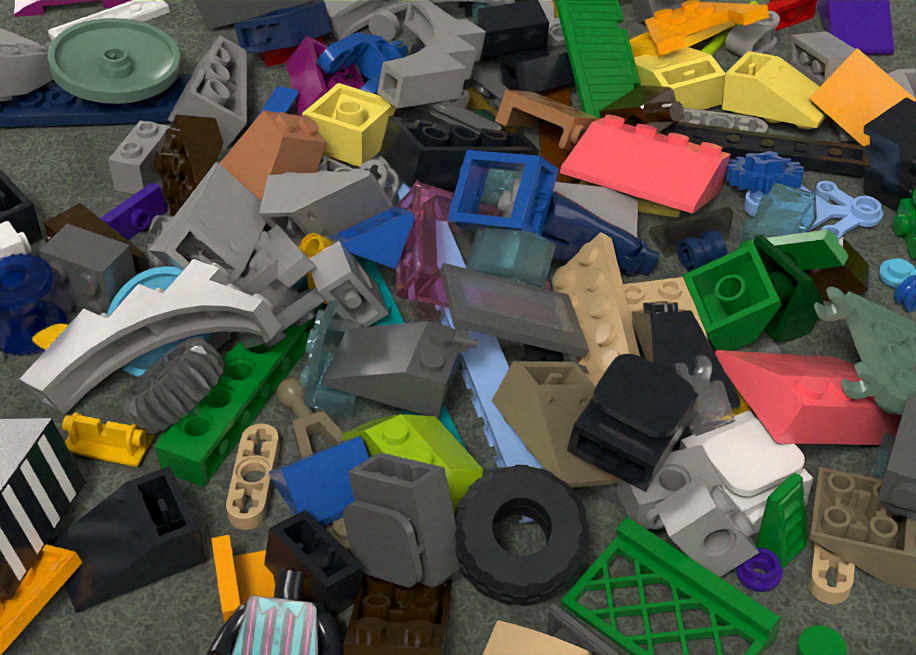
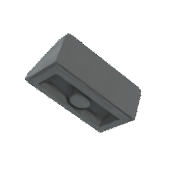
[547,603,623,655]

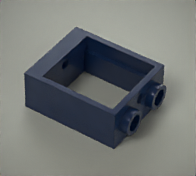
[234,1,332,54]

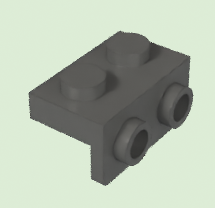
[235,279,325,349]

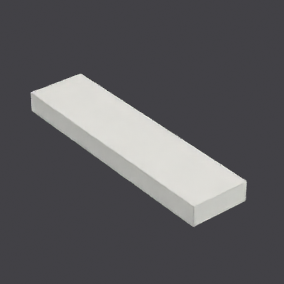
[48,0,170,41]

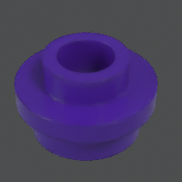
[736,548,783,592]

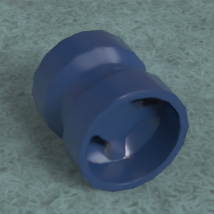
[677,229,727,272]

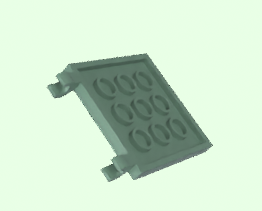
[814,287,916,415]

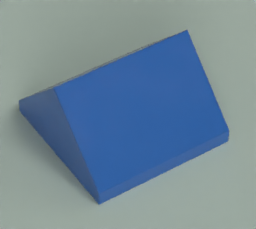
[329,206,415,269]
[269,436,370,526]

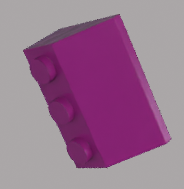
[286,35,364,116]

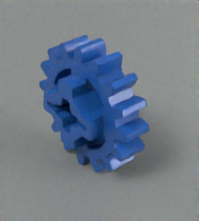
[726,151,804,195]

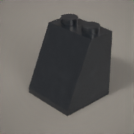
[632,301,741,412]

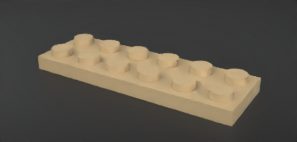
[551,232,640,386]

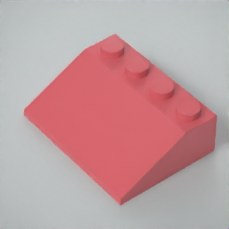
[560,115,731,214]
[715,350,901,445]

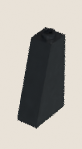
[498,44,575,92]

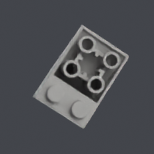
[148,162,266,285]
[259,169,394,247]

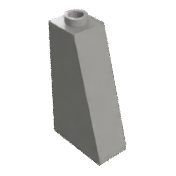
[497,178,638,238]

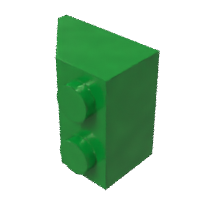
[682,243,782,351]

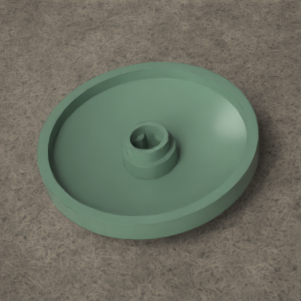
[48,18,180,103]

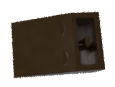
[154,114,224,216]
[344,576,452,655]

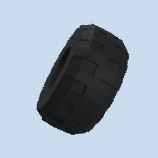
[454,465,589,606]

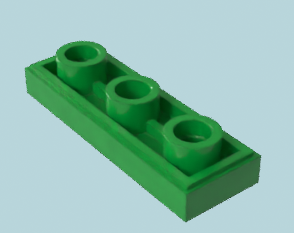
[737,229,849,270]

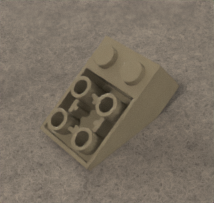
[492,361,618,488]
[809,467,916,590]

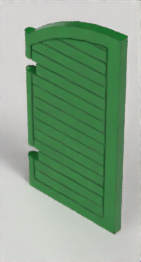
[555,0,641,120]

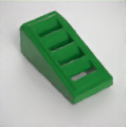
[756,472,807,568]

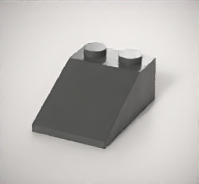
[321,321,462,419]

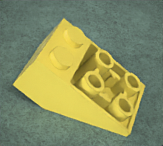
[634,47,725,110]
[722,51,828,129]

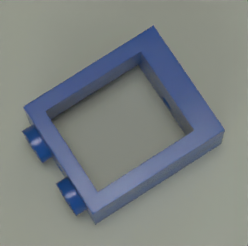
[447,150,559,240]

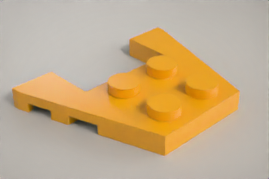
[644,0,769,55]

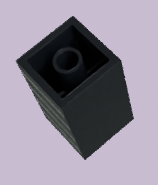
[0,418,86,599]

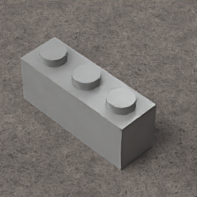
[790,31,855,86]

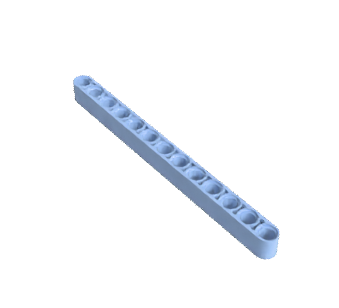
[389,176,544,524]

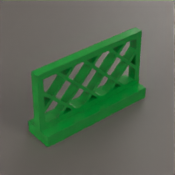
[561,517,780,655]

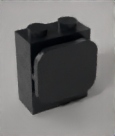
[567,354,699,492]

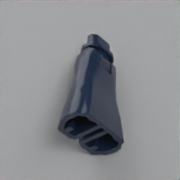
[525,191,659,276]

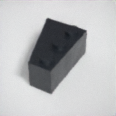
[864,97,916,212]

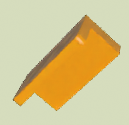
[211,535,275,623]

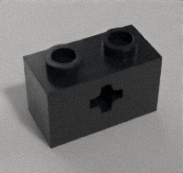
[264,510,363,616]

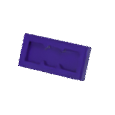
[100,182,167,240]

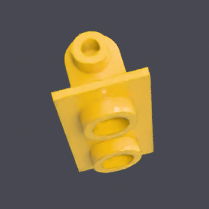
[62,412,155,468]

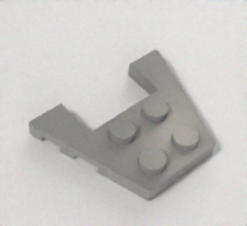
[207,224,314,350]

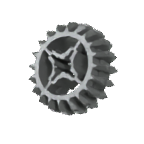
[121,337,225,434]

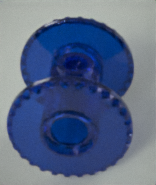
[0,253,67,356]

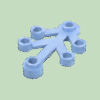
[744,181,883,239]

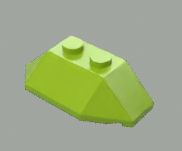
[342,414,484,516]

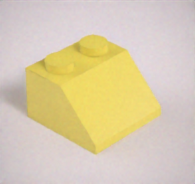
[302,83,396,167]

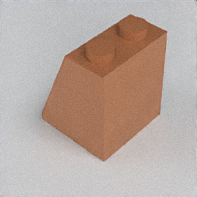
[219,110,327,225]

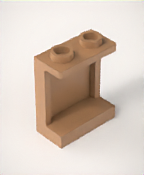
[495,89,599,150]

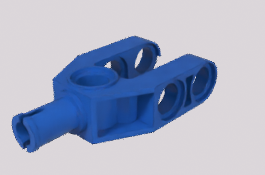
[316,33,408,95]

